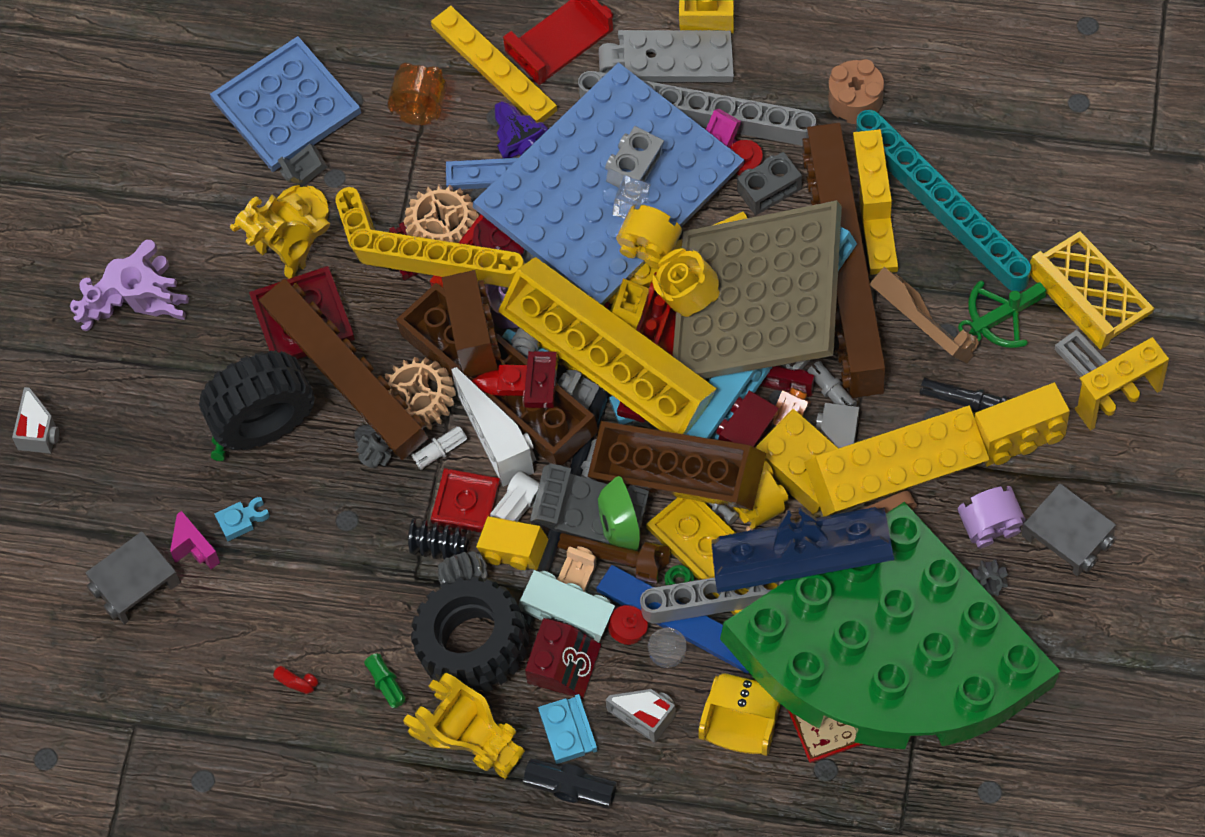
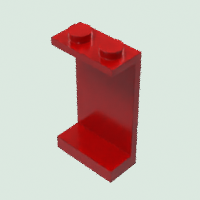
[503,0,613,85]

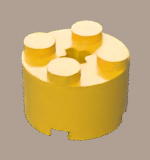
[616,205,682,269]
[652,248,720,317]
[733,461,788,529]

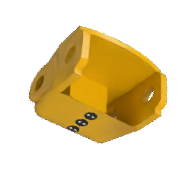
[698,673,781,756]

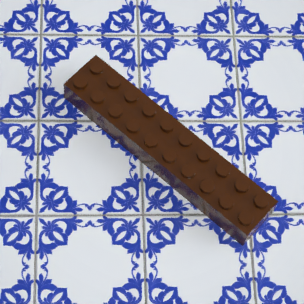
[802,123,885,398]

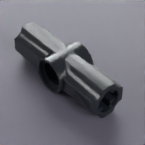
[523,758,617,809]

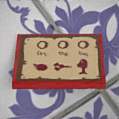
[788,710,863,764]

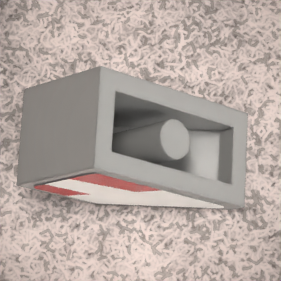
[12,387,59,454]
[606,689,676,743]

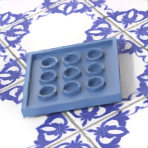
[210,36,361,172]

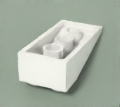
[451,367,536,487]

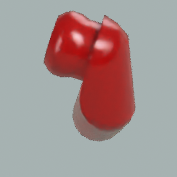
[273,666,318,694]

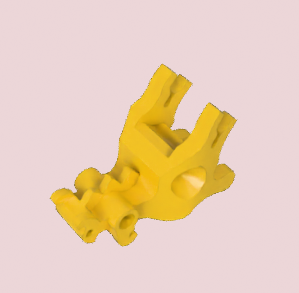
[230,194,330,279]
[403,673,525,779]

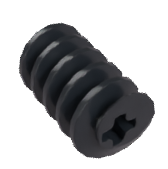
[408,518,471,559]

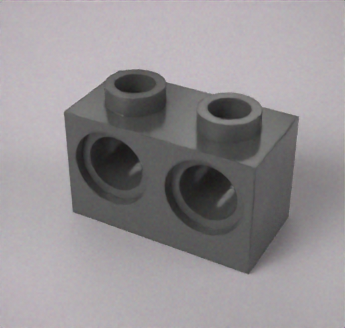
[737,151,802,216]

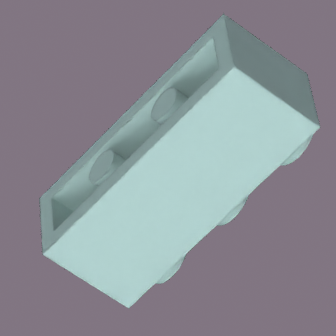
[518,570,615,643]

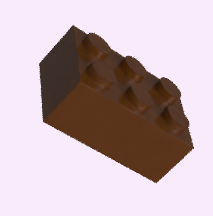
[441,270,501,377]

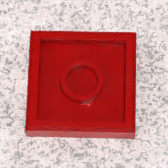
[430,468,500,533]

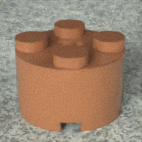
[828,59,884,124]

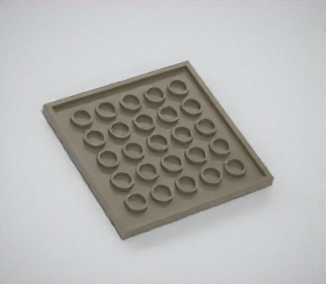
[673,200,842,379]

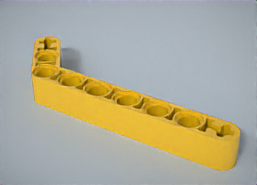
[335,187,525,288]

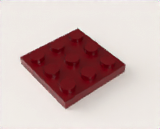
[249,266,355,359]

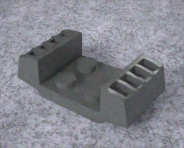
[529,464,649,545]

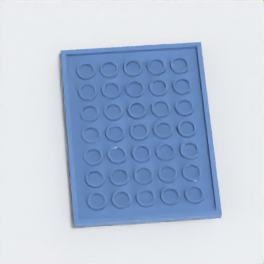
[473,62,744,305]

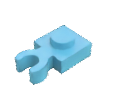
[215,497,270,542]

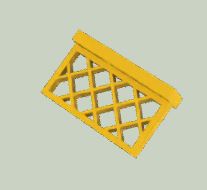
[1030,231,1154,350]

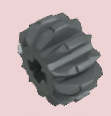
[438,551,488,585]

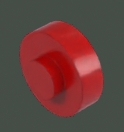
[730,140,763,175]
[608,605,648,645]

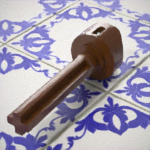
[558,533,670,584]

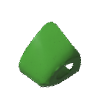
[598,476,640,550]

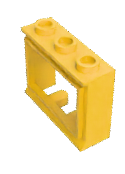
[1074,337,1169,430]

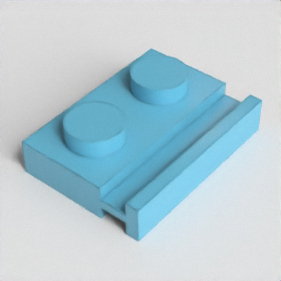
[538,694,597,764]

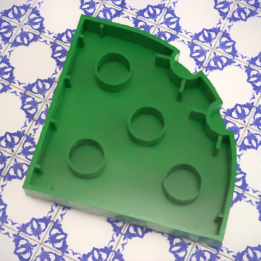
[720,502,1060,749]

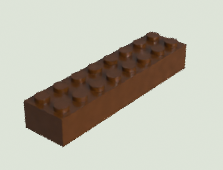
[396,283,598,466]

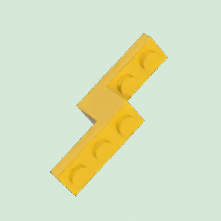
[853,129,898,275]

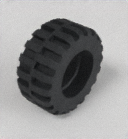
[199,351,315,450]
[411,576,529,692]

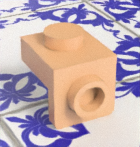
[557,546,597,592]

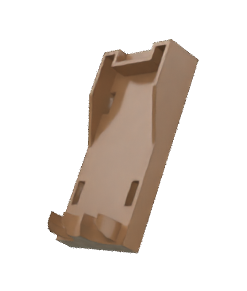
[870,267,978,364]

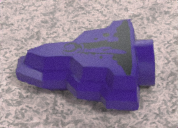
[495,100,548,159]

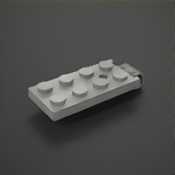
[599,30,734,82]

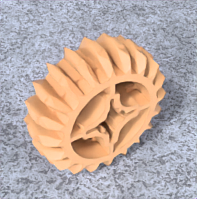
[404,184,479,243]
[385,357,456,430]

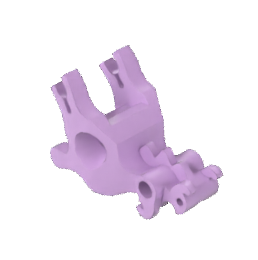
[70,240,189,331]

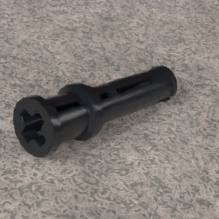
[920,377,1009,414]

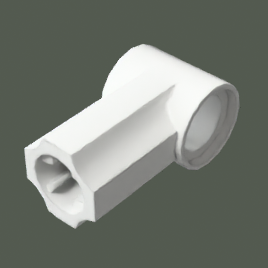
[490,471,539,522]

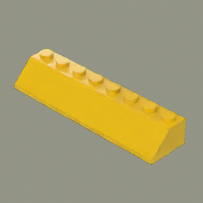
[498,257,717,435]

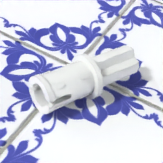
[411,426,467,470]

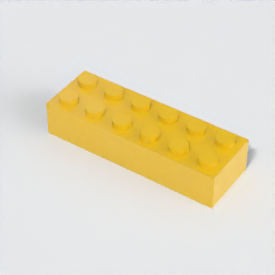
[804,405,989,517]

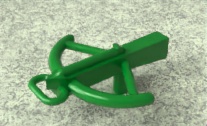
[958,281,1046,348]

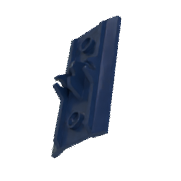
[712,507,894,593]

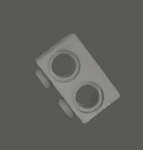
[605,126,664,196]

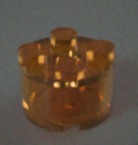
[387,63,447,125]

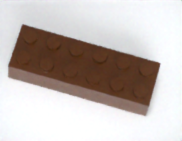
[587,421,766,510]

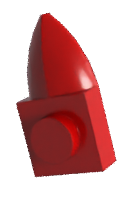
[471,365,527,396]

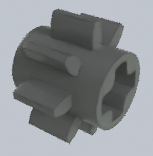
[356,432,393,468]
[972,559,1008,596]

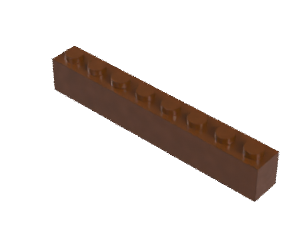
[259,278,428,460]

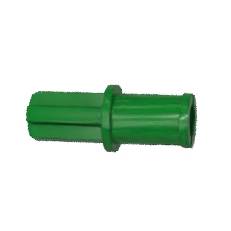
[364,653,405,709]

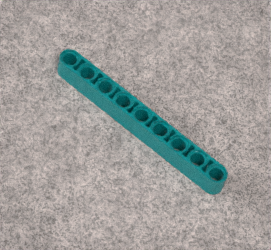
[856,110,1031,292]

